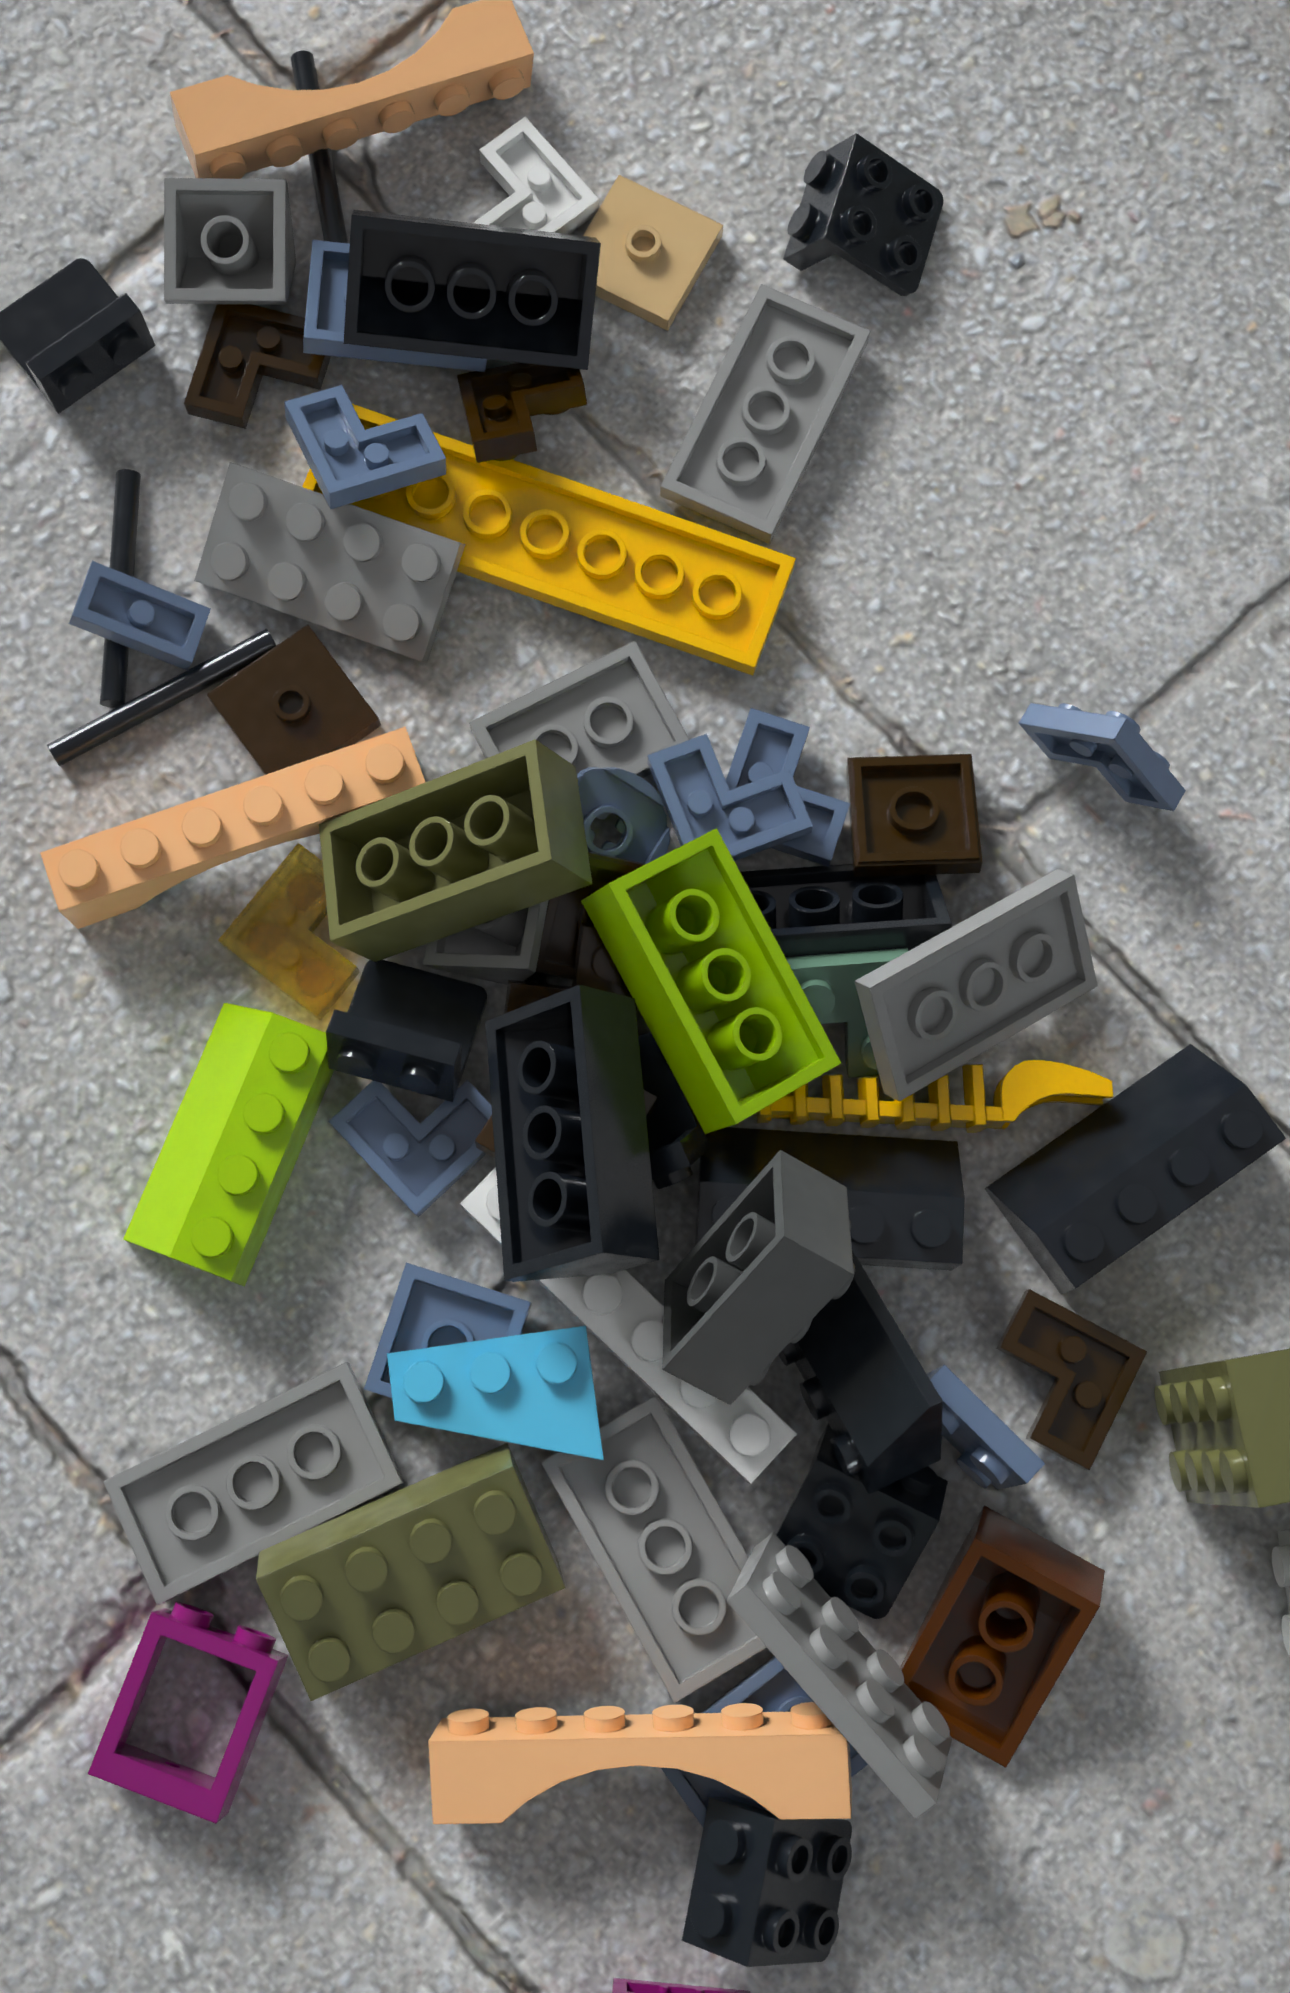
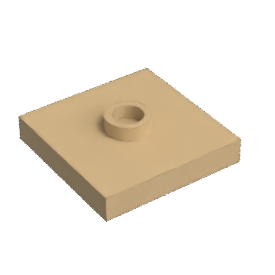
[583,175,723,331]

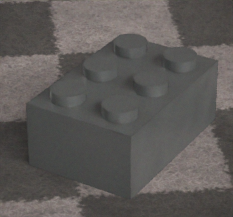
[662,1150,855,1405]

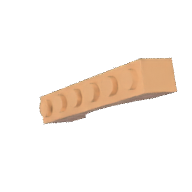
[170,0,534,179]
[40,726,425,929]
[428,1702,852,1824]

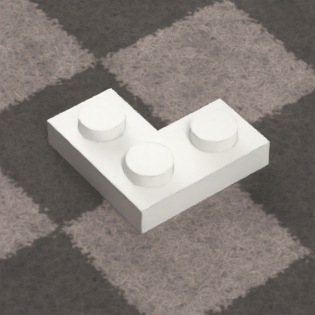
[473,117,599,234]

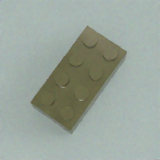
[319,739,592,962]
[1154,1348,1290,1508]
[256,1443,566,1701]

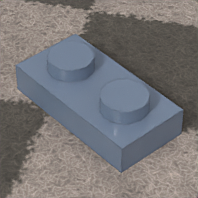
[68,561,211,670]

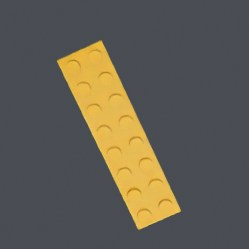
[302,404,796,676]

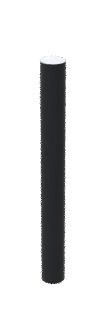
[291,51,348,244]
[100,469,141,708]
[47,628,276,766]

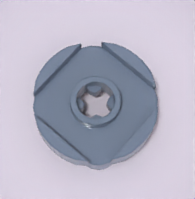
[577,767,670,864]

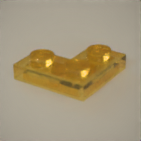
[218,843,360,1021]

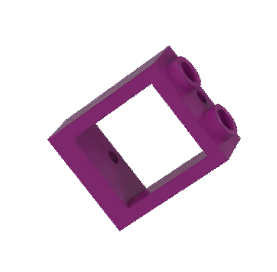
[88,1602,289,1824]

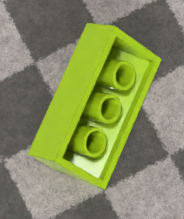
[581,828,841,1134]
[123,1003,334,1287]

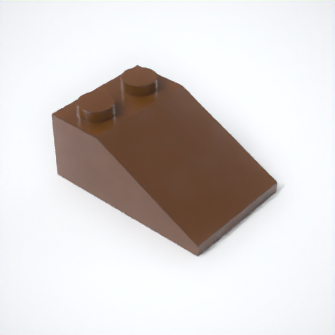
[900,1505,1105,1768]

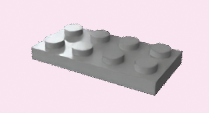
[660,284,870,544]
[194,462,465,662]
[855,869,1098,1101]
[103,1362,405,1605]
[541,1395,767,1703]
[726,1532,952,1819]

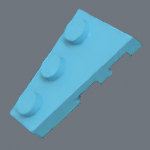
[387,1326,604,1460]

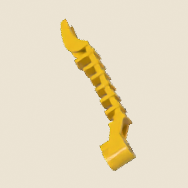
[757,1060,1113,1133]

